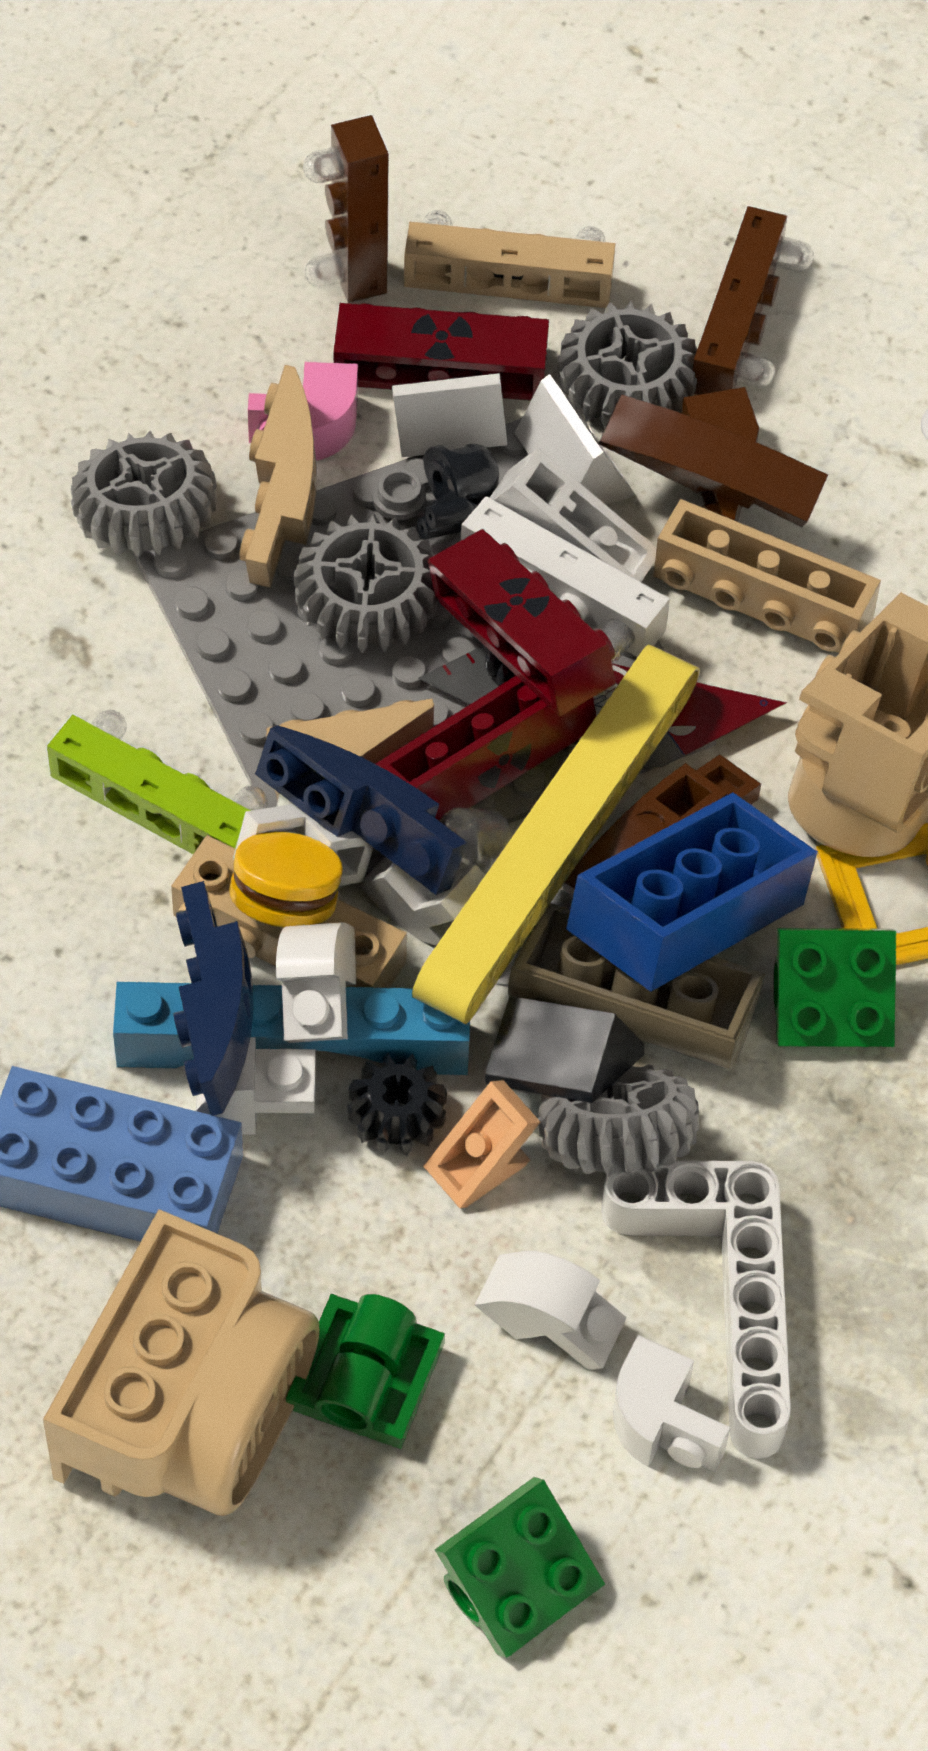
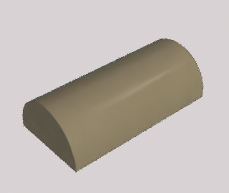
[508,903,766,1070]

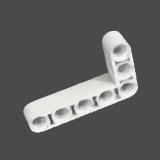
[601,1161,791,1459]

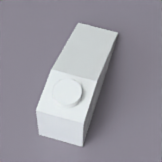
[490,448,656,582]

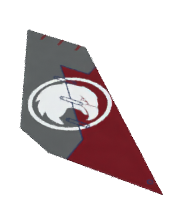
[418,645,787,769]

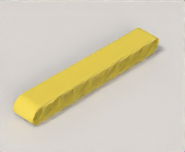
[412,644,700,1024]

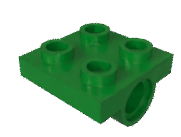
[773,928,896,1047]
[286,1294,445,1450]
[435,1477,605,1658]

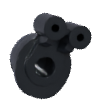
[417,444,499,540]

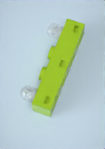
[47,710,268,854]

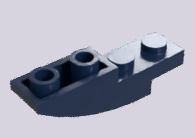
[255,725,468,895]
[173,881,254,1116]

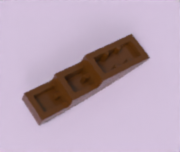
[598,395,828,527]

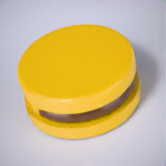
[229,832,343,928]

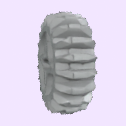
[557,300,697,429]
[71,430,217,558]
[294,513,438,654]
[538,1064,699,1176]

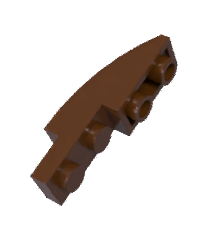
[562,754,761,897]

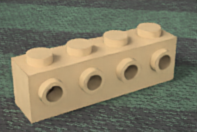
[653,499,881,653]
[171,835,407,988]

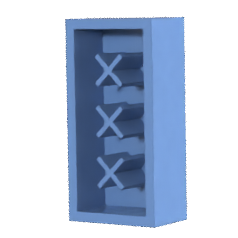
[0,1066,243,1242]

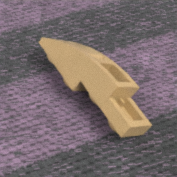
[240,365,317,588]

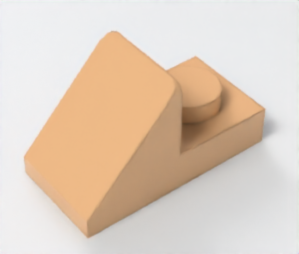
[423,1080,541,1208]

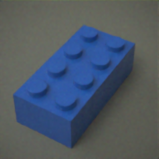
[566,792,818,992]

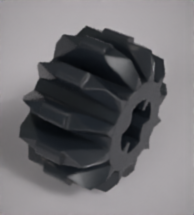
[347,1053,447,1156]

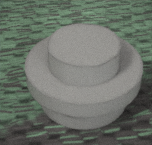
[372,468,426,520]

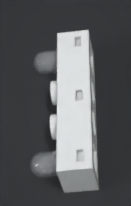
[461,496,670,662]

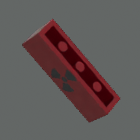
[333,303,549,401]
[427,528,615,717]
[375,676,597,824]

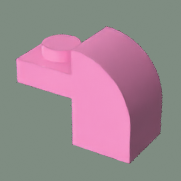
[248,362,358,461]

